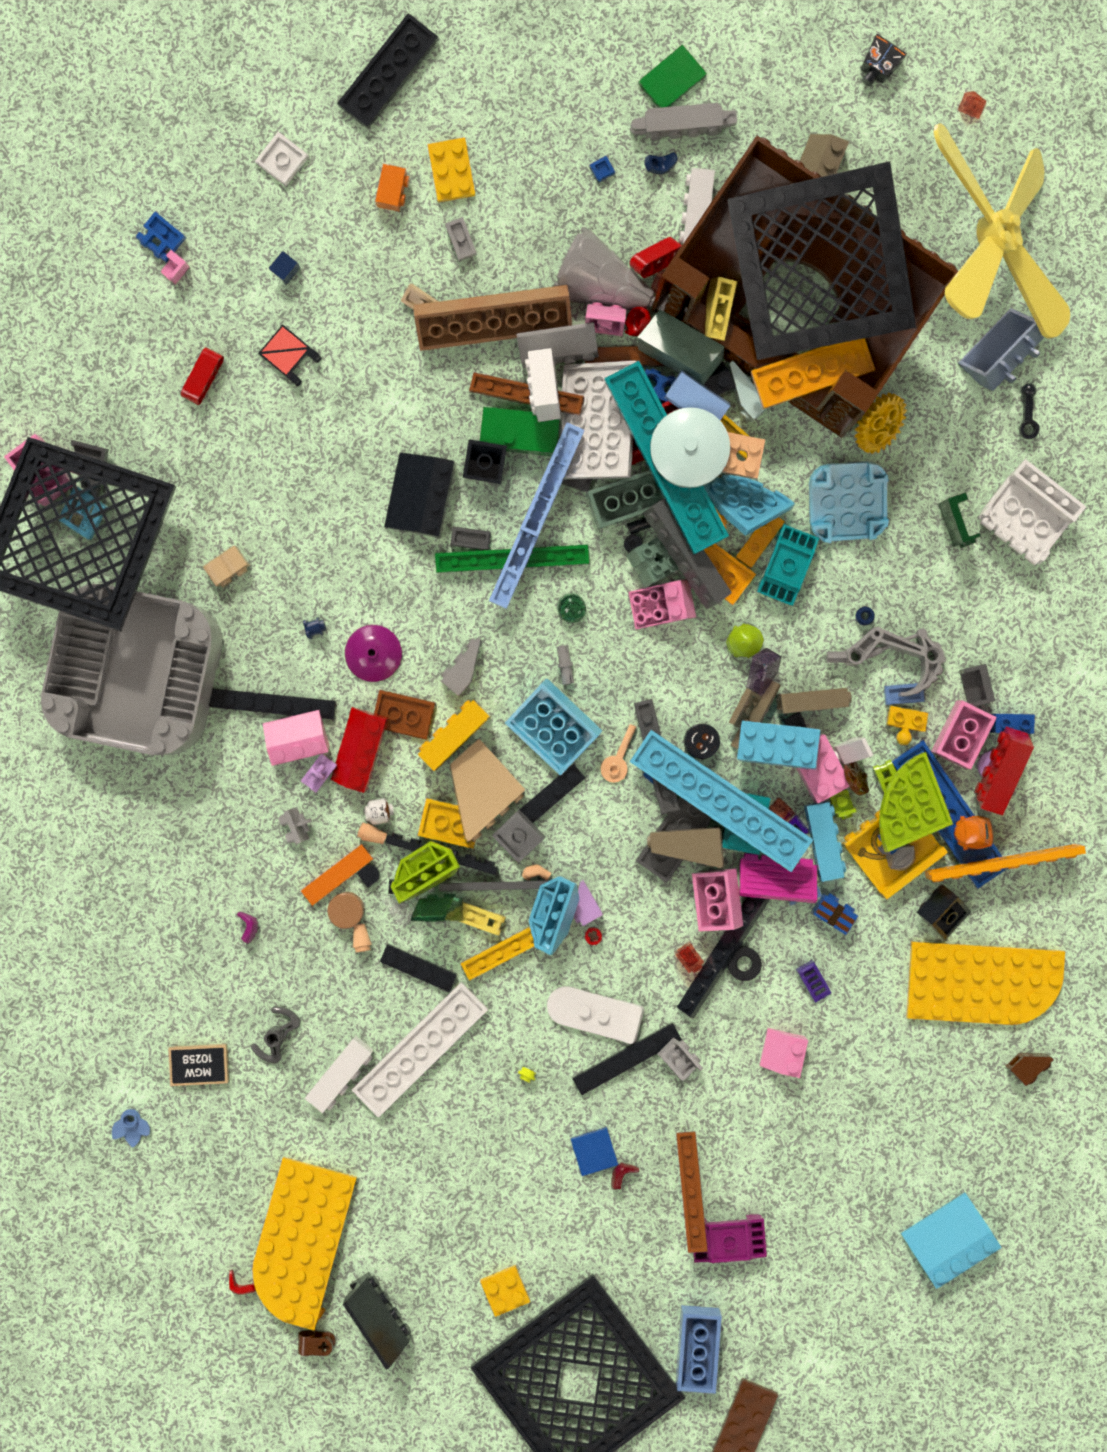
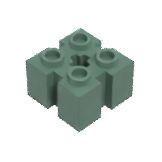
[626,537,679,589]

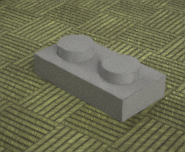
[445,217,477,262]

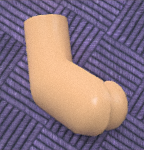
[522,864,552,881]

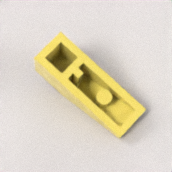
[705,277,737,341]

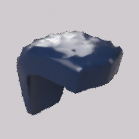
[644,152,678,175]

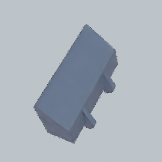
[958,308,1045,391]

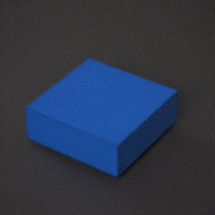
[589,156,615,183]

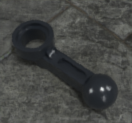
[1019,383,1040,439]

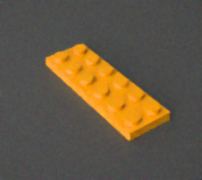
[750,338,875,409]

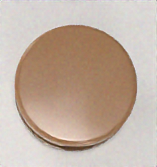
[327,892,365,929]

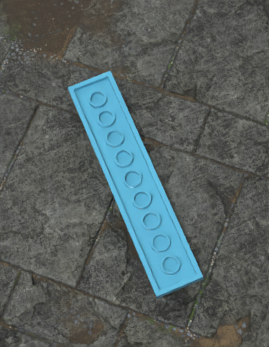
[630,730,813,872]

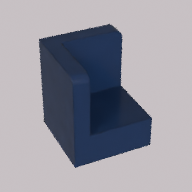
[269,251,300,285]

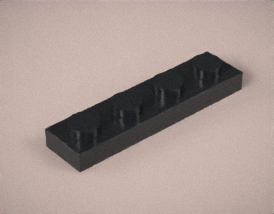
[519,763,586,823]
[379,944,457,992]

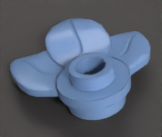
[112,1109,150,1147]

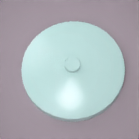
[651,408,730,488]

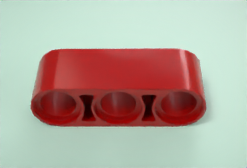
[629,237,682,278]
[180,347,224,405]

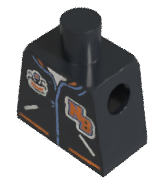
[861,34,907,86]

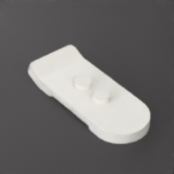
[547,986,644,1044]

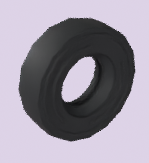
[727,946,762,981]

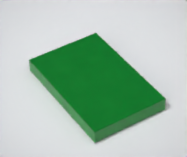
[638,44,707,108]

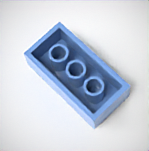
[675,1305,722,1394]

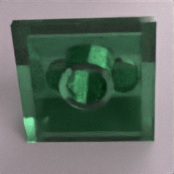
[411,894,463,922]

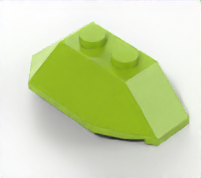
[391,841,460,904]

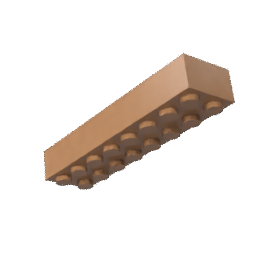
[413,285,572,351]

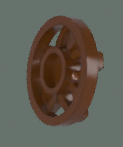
[844,761,870,796]

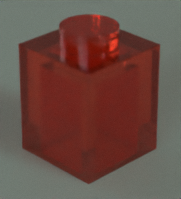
[674,941,704,973]

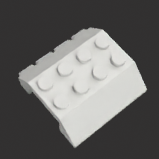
[979,459,1086,566]

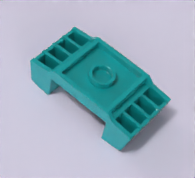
[756,524,820,606]

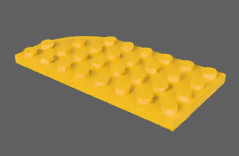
[906,941,1065,1025]
[252,1157,357,1330]

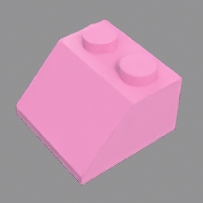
[760,1028,808,1078]

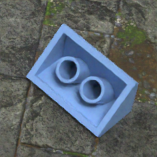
[664,370,730,420]

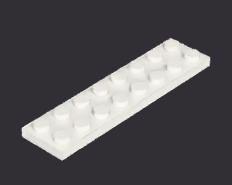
[352,981,488,1117]

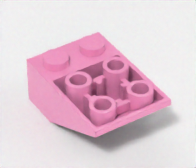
[628,580,696,629]

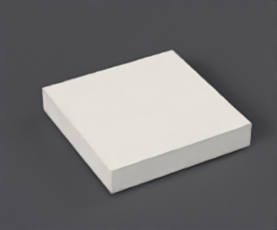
[255,132,309,187]

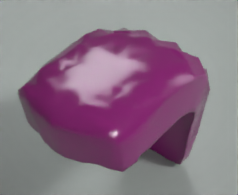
[237,911,258,944]

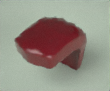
[611,1162,639,1190]

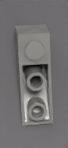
[441,637,481,696]

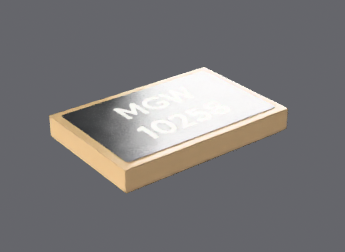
[168,1044,229,1086]

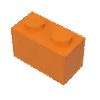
[375,164,410,212]

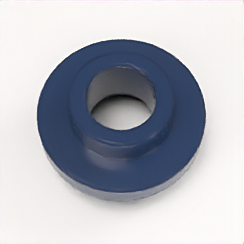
[855,606,875,626]

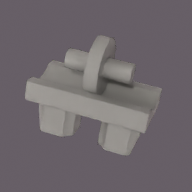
[278,807,312,844]

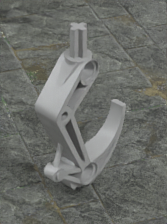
[826,627,946,697]

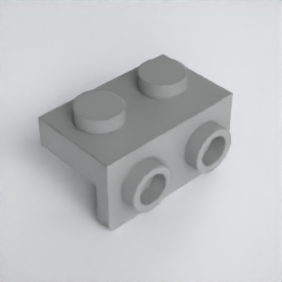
[658,1037,703,1081]

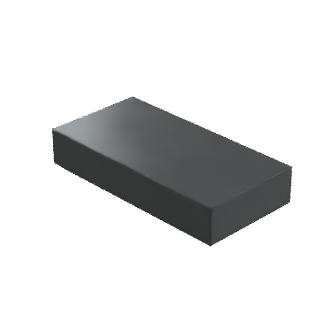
[450,526,491,550]

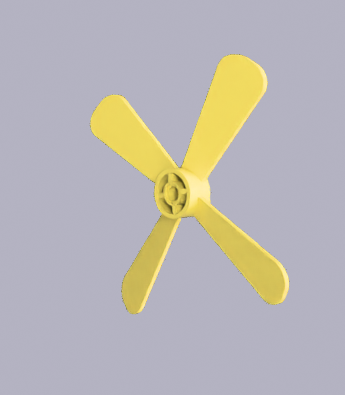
[934,123,1070,339]

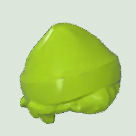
[726,623,764,658]

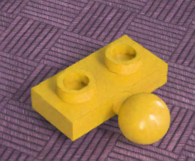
[886,706,928,745]

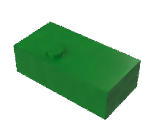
[480,407,560,457]

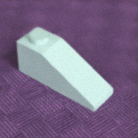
[728,361,768,423]

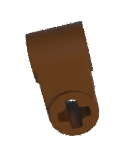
[298,1330,336,1356]

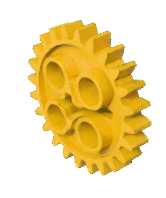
[854,392,907,454]

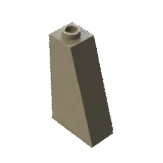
[776,688,852,714]
[647,827,724,868]

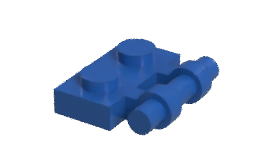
[136,211,186,263]

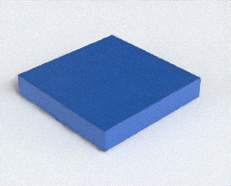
[570,1127,618,1176]

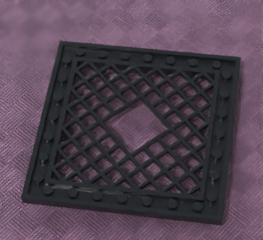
[727,161,916,360]
[0,437,176,632]
[471,1273,685,1452]

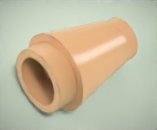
[357,822,387,844]
[353,924,372,953]

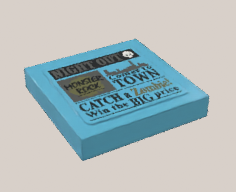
[59,486,108,540]

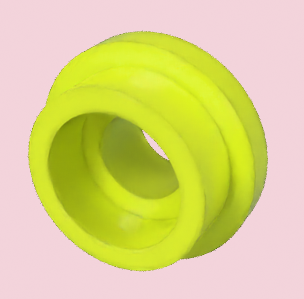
[518,1067,536,1083]

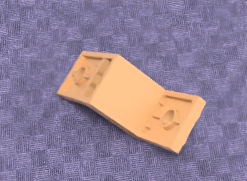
[722,432,765,479]

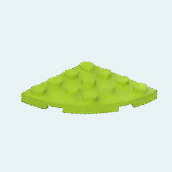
[879,752,953,852]

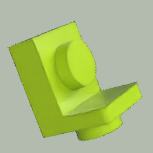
[829,789,857,820]

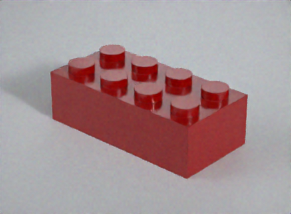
[975,726,1034,816]

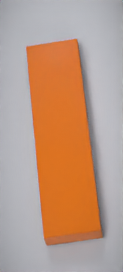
[301,844,373,906]

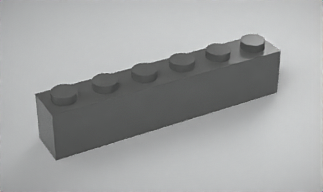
[643,498,732,609]

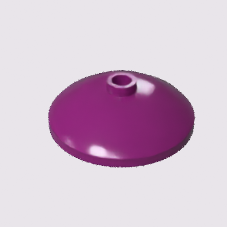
[345,625,402,682]

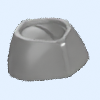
[886,844,915,871]

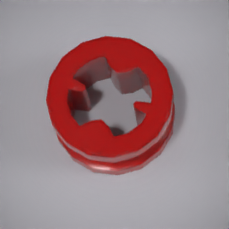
[585,927,602,945]

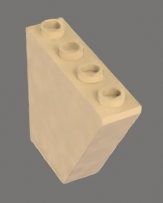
[449,739,525,842]

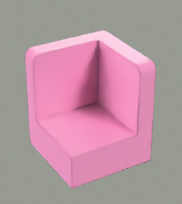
[161,250,190,285]

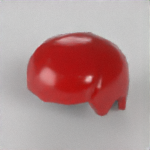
[625,307,651,337]

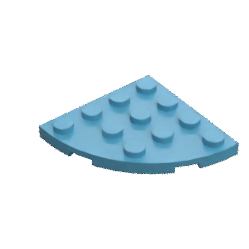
[704,475,795,536]

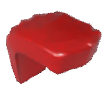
[229,1270,256,1295]

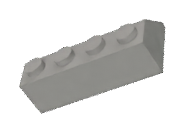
[517,322,598,368]

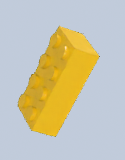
[417,700,491,771]

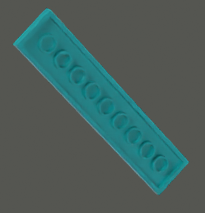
[604,361,729,555]

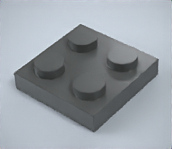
[492,810,546,863]

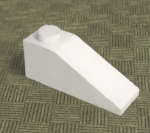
[834,737,873,765]

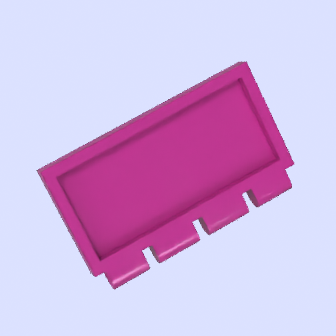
[739,853,817,903]

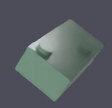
[638,309,724,385]
[586,470,664,530]

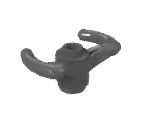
[251,1006,301,1064]

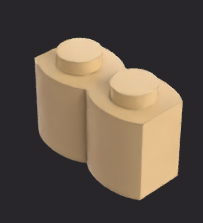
[203,545,250,588]

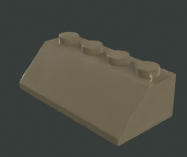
[800,134,849,177]

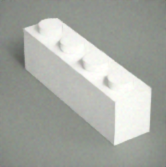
[679,168,715,245]
[305,1036,373,1113]

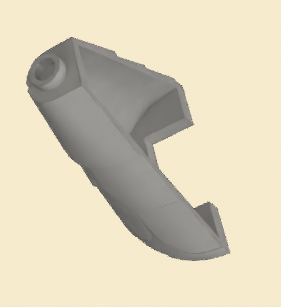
[553,227,655,310]

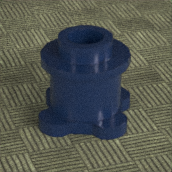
[303,617,326,639]

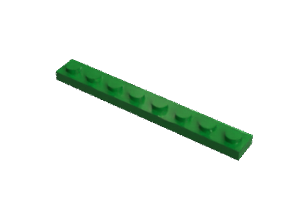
[435,544,589,573]

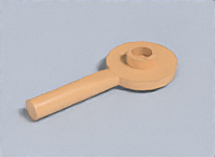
[601,724,637,782]

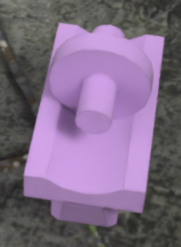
[301,754,337,793]

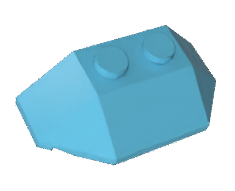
[528,876,580,955]

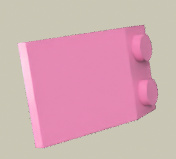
[585,302,626,336]

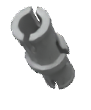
[556,645,574,685]

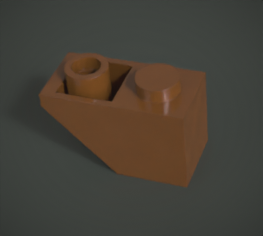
[1005,1053,1054,1086]

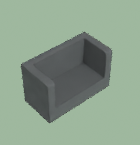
[959,664,995,706]

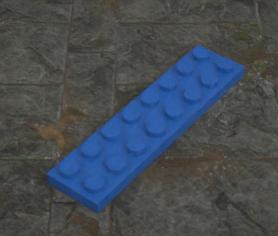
[892,740,1008,889]

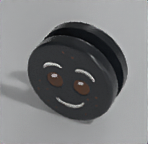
[684,724,720,759]

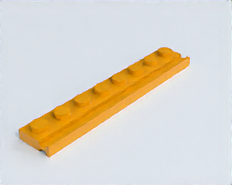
[925,844,1086,882]

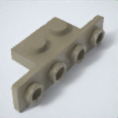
[729,678,781,749]

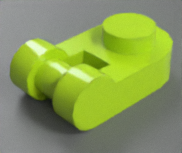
[872,760,896,793]

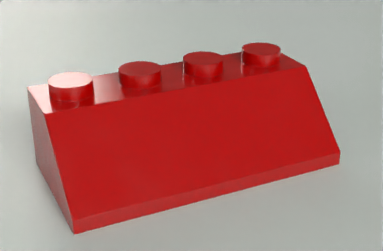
[330,707,389,793]

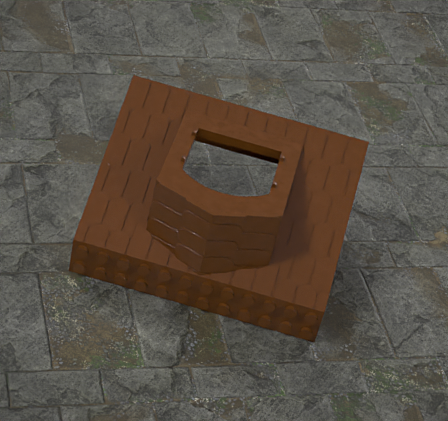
[652,135,958,438]

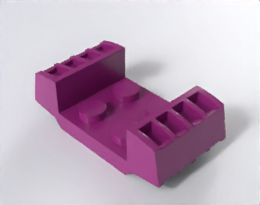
[693,1214,767,1263]

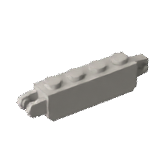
[630,103,737,141]

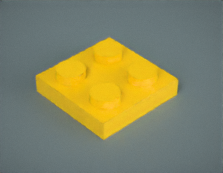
[480,1265,530,1317]

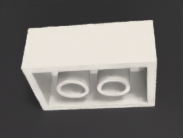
[525,348,561,422]

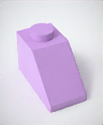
[574,880,603,926]

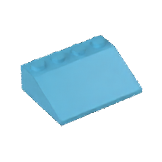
[505,679,602,776]
[901,1193,1002,1289]

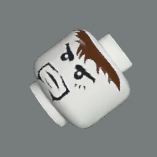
[364,798,394,825]

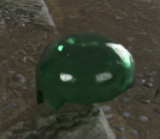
[557,593,587,623]

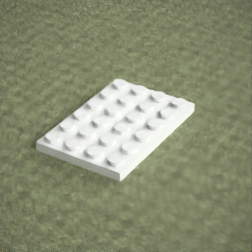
[559,361,637,480]

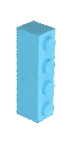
[804,801,846,882]

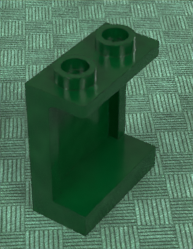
[939,492,981,548]

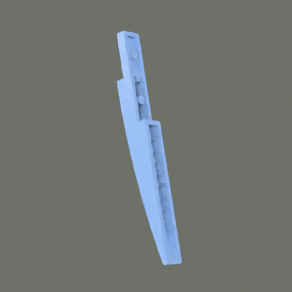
[489,422,585,609]

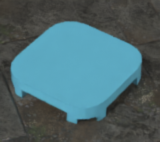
[809,461,889,543]

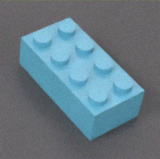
[737,721,821,770]

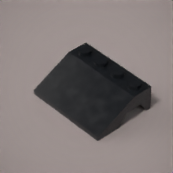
[384,452,456,539]
[343,1272,411,1370]

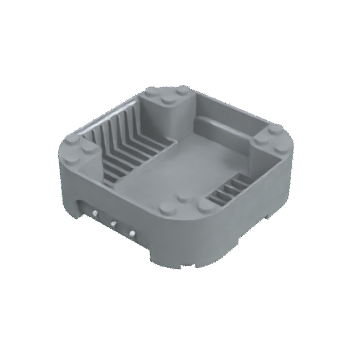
[41,584,222,755]

